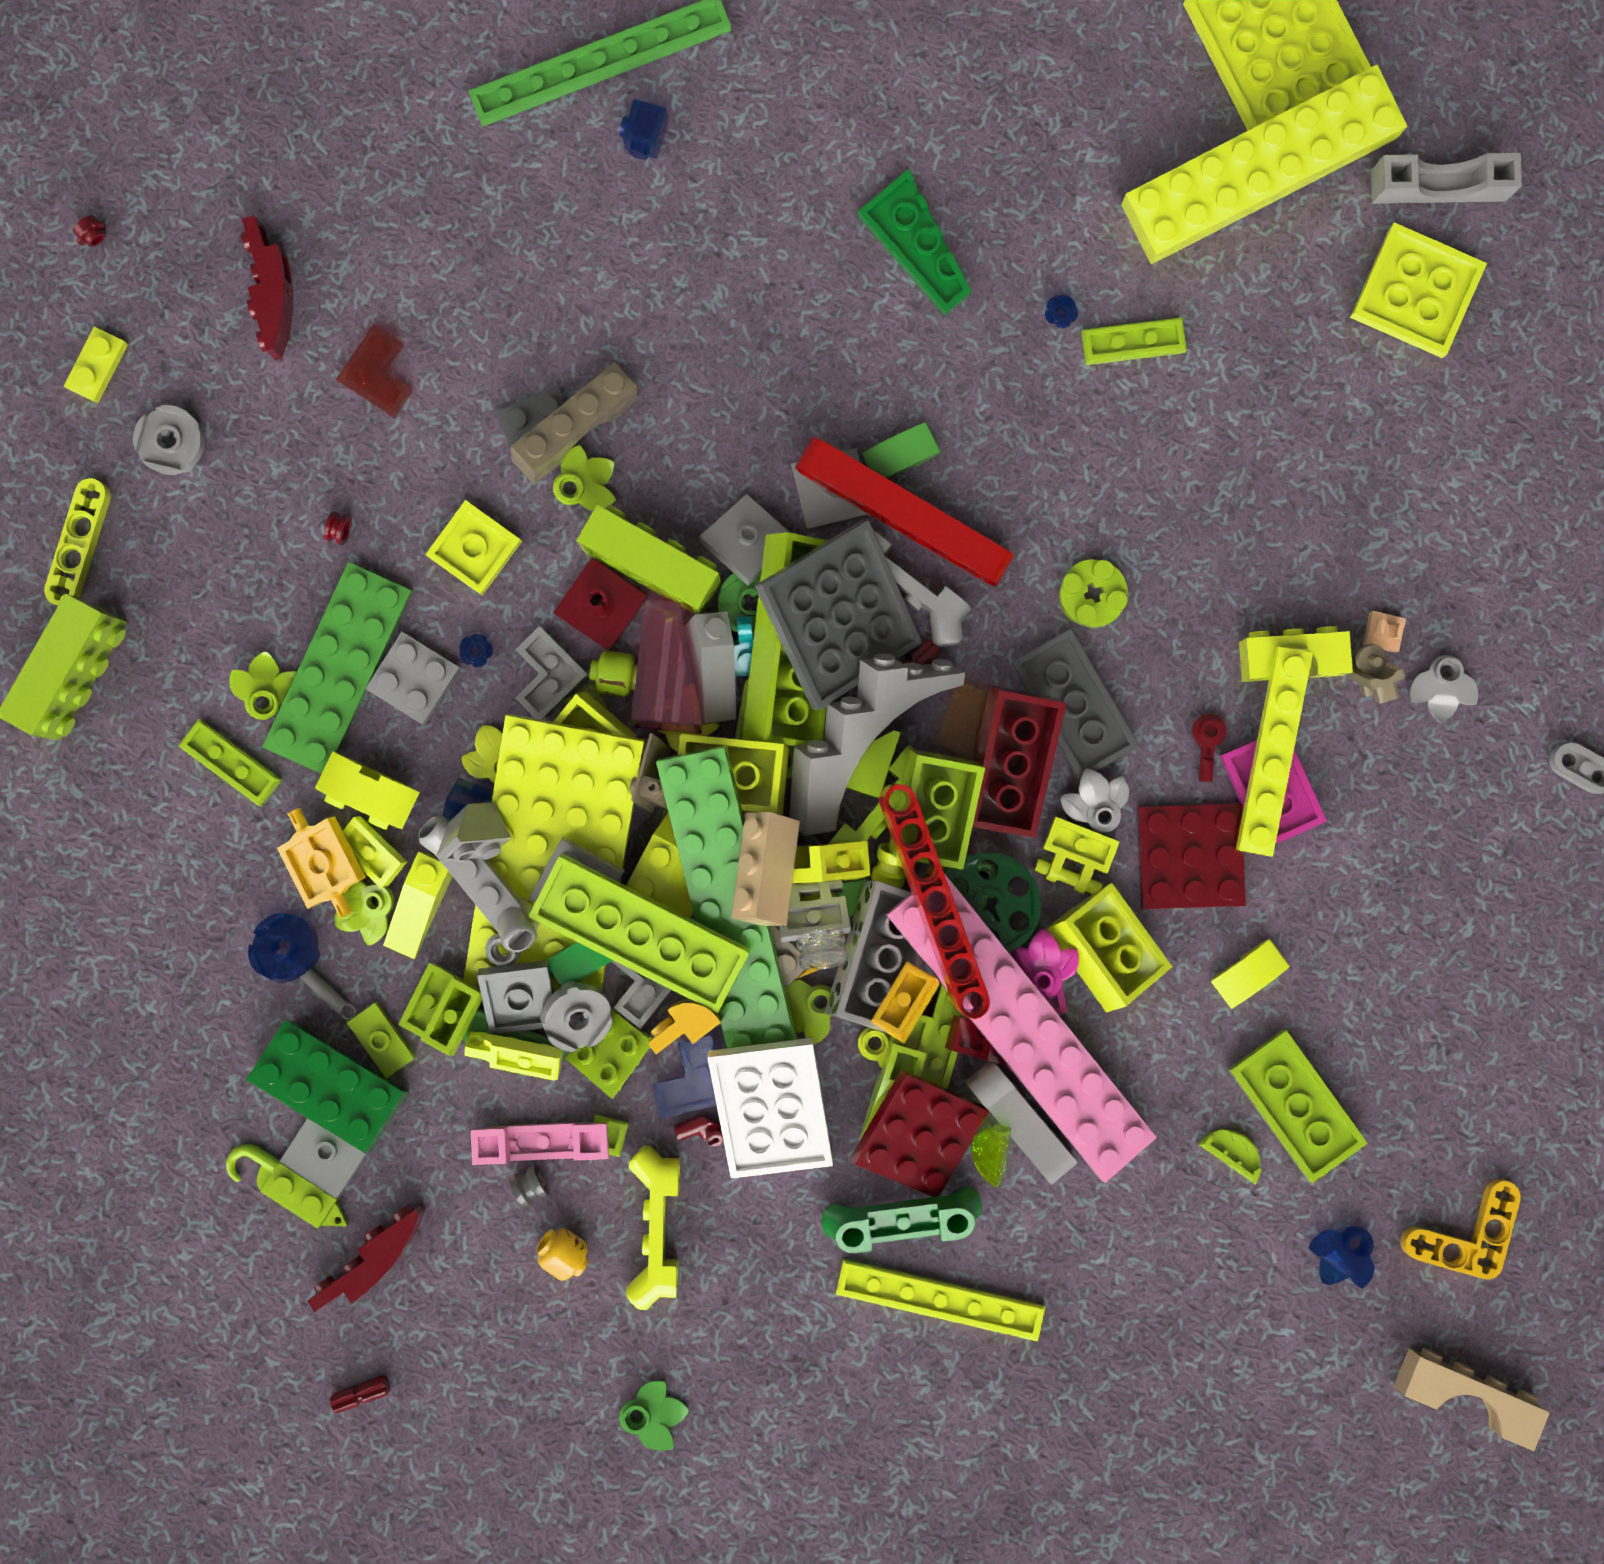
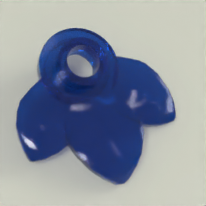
[1308,1226,1375,1289]

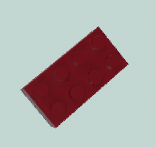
[973,685,1067,838]

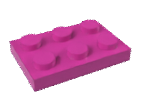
[1219,739,1327,844]

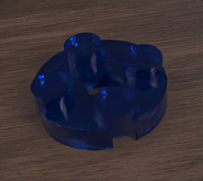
[248,913,320,983]

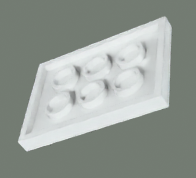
[708,1038,833,1178]

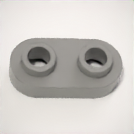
[1549,742,1604,794]

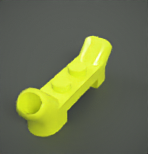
[626,1146,680,1310]

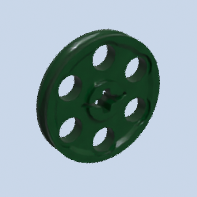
[946,852,1041,953]

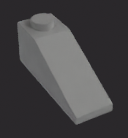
[684,612,736,725]

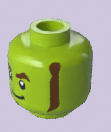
[589,650,640,697]

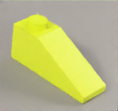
[383,852,453,959]

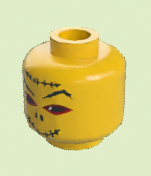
[536,1227,589,1281]

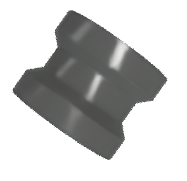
[509,1164,550,1208]

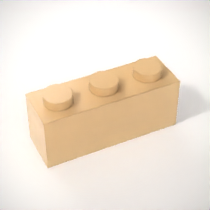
[731,812,800,926]

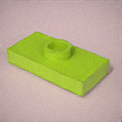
[347,1002,417,1079]

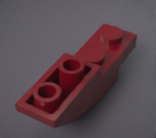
[241,215,293,360]
[307,1203,425,1313]

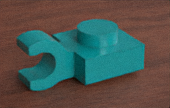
[733,616,754,677]

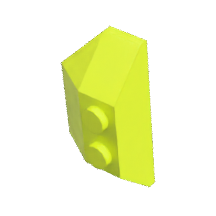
[626,812,693,918]

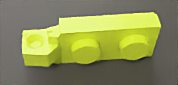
[465,1031,562,1081]

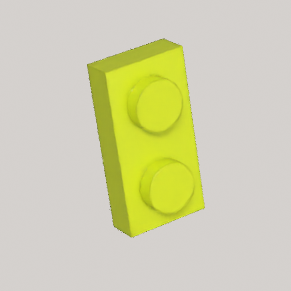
[64,327,128,404]
[343,816,407,888]

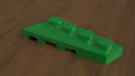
[857,169,971,317]

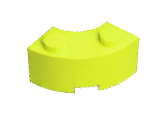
[315,751,420,830]

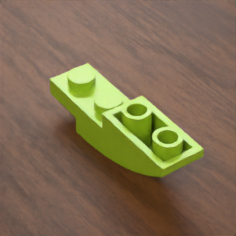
[859,1015,934,1140]

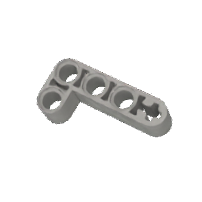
[965,1061,1078,1185]

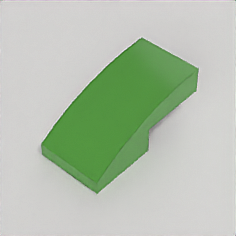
[862,422,942,479]

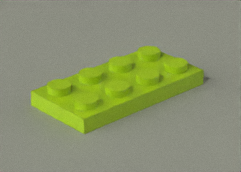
[1228,1029,1368,1184]

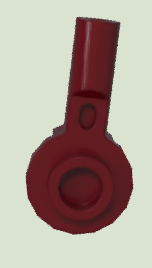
[1191,714,1226,782]

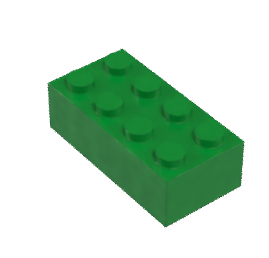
[246,1020,409,1153]

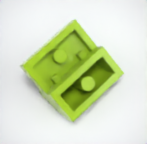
[398,963,482,1056]

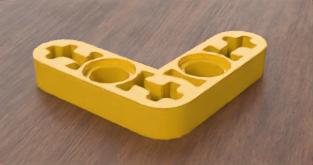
[1400,1179,1521,1280]

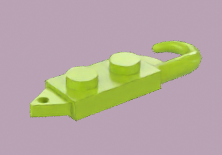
[226,1144,349,1229]

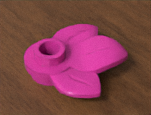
[1010,929,1079,999]

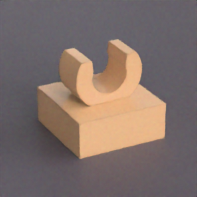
[1362,611,1406,653]

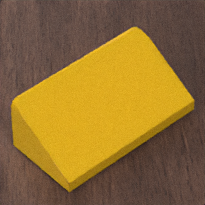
[871,961,939,1043]

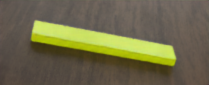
[836,1258,1045,1341]

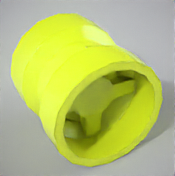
[871,843,906,888]

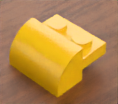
[648,998,722,1054]

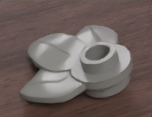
[1409,655,1478,723]
[1060,768,1129,833]

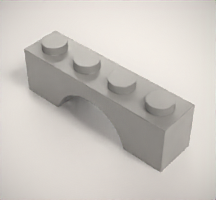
[1371,153,1522,204]

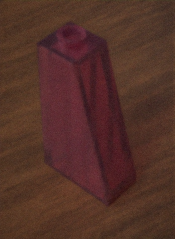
[631,597,703,734]

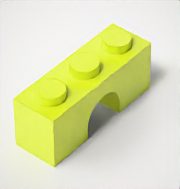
[1239,626,1353,682]

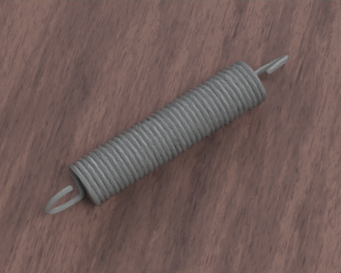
[287,956,356,1020]

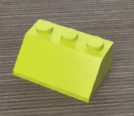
[1046,883,1172,1013]

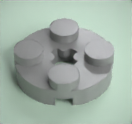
[133,405,205,475]
[540,981,612,1052]

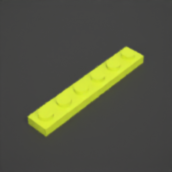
[1236,646,1313,857]

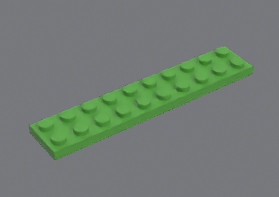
[656,745,798,1048]

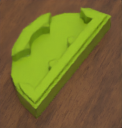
[1197,1129,1261,1185]

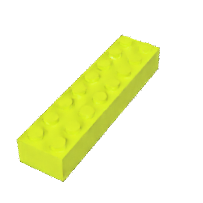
[1121,64,1408,264]

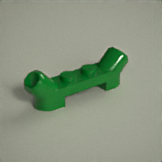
[821,1186,983,1253]

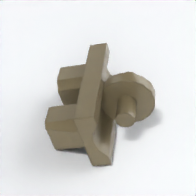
[1347,644,1405,704]

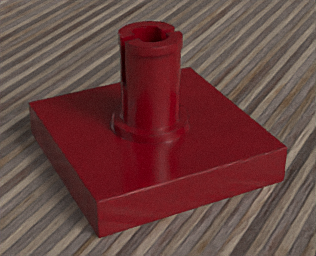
[553,558,648,651]

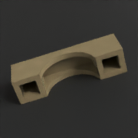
[511,362,638,485]

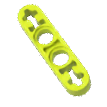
[44,478,111,606]

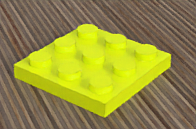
[1350,222,1487,358]

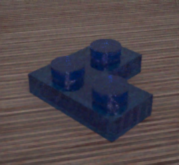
[652,1034,717,1119]

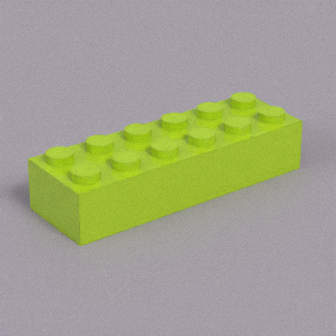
[742,532,828,747]

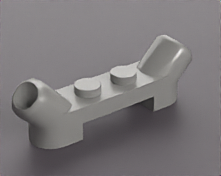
[873,530,971,647]
[419,815,539,952]

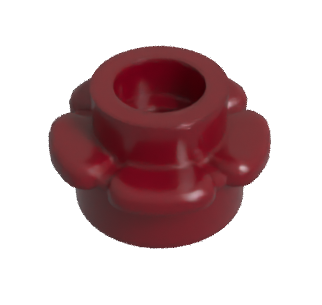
[73,215,106,247]

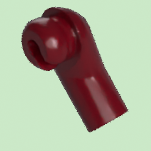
[673,1115,724,1147]

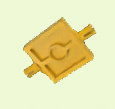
[277,808,366,918]

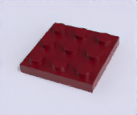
[1137,804,1246,910]
[850,1069,989,1197]

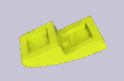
[1211,938,1290,1009]

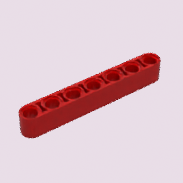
[795,437,1014,587]
[879,784,990,1019]

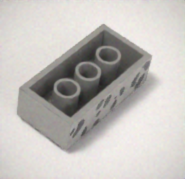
[824,881,923,1033]

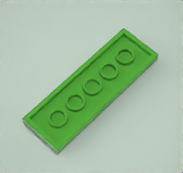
[262,562,413,774]

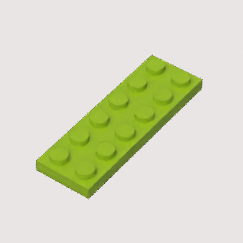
[528,853,751,1013]

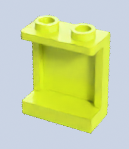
[792,841,870,883]

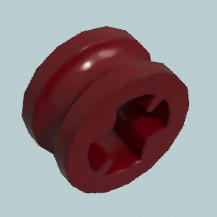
[324,511,352,545]

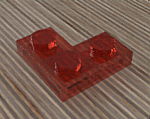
[336,324,413,419]

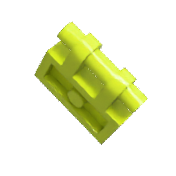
[1033,817,1120,894]

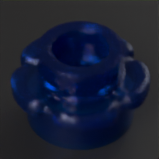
[1045,295,1078,329]
[459,634,493,667]

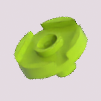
[1059,559,1128,628]

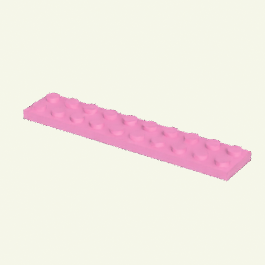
[886,873,1157,1183]

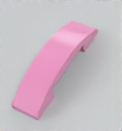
[471,1122,609,1165]

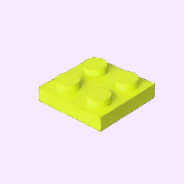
[425,500,522,596]

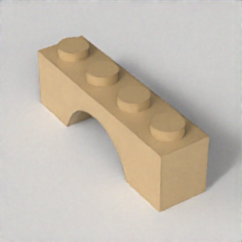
[1394,1347,1550,1451]

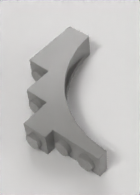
[789,654,965,836]

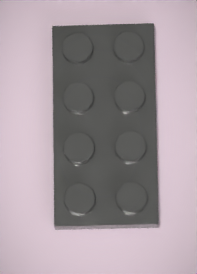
[1011,629,1140,781]

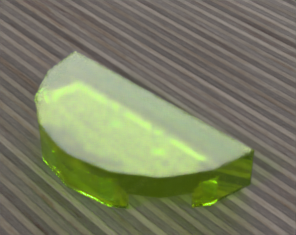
[971,1124,1011,1188]

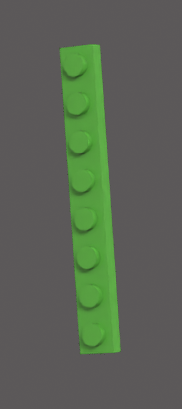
[468,0,731,127]

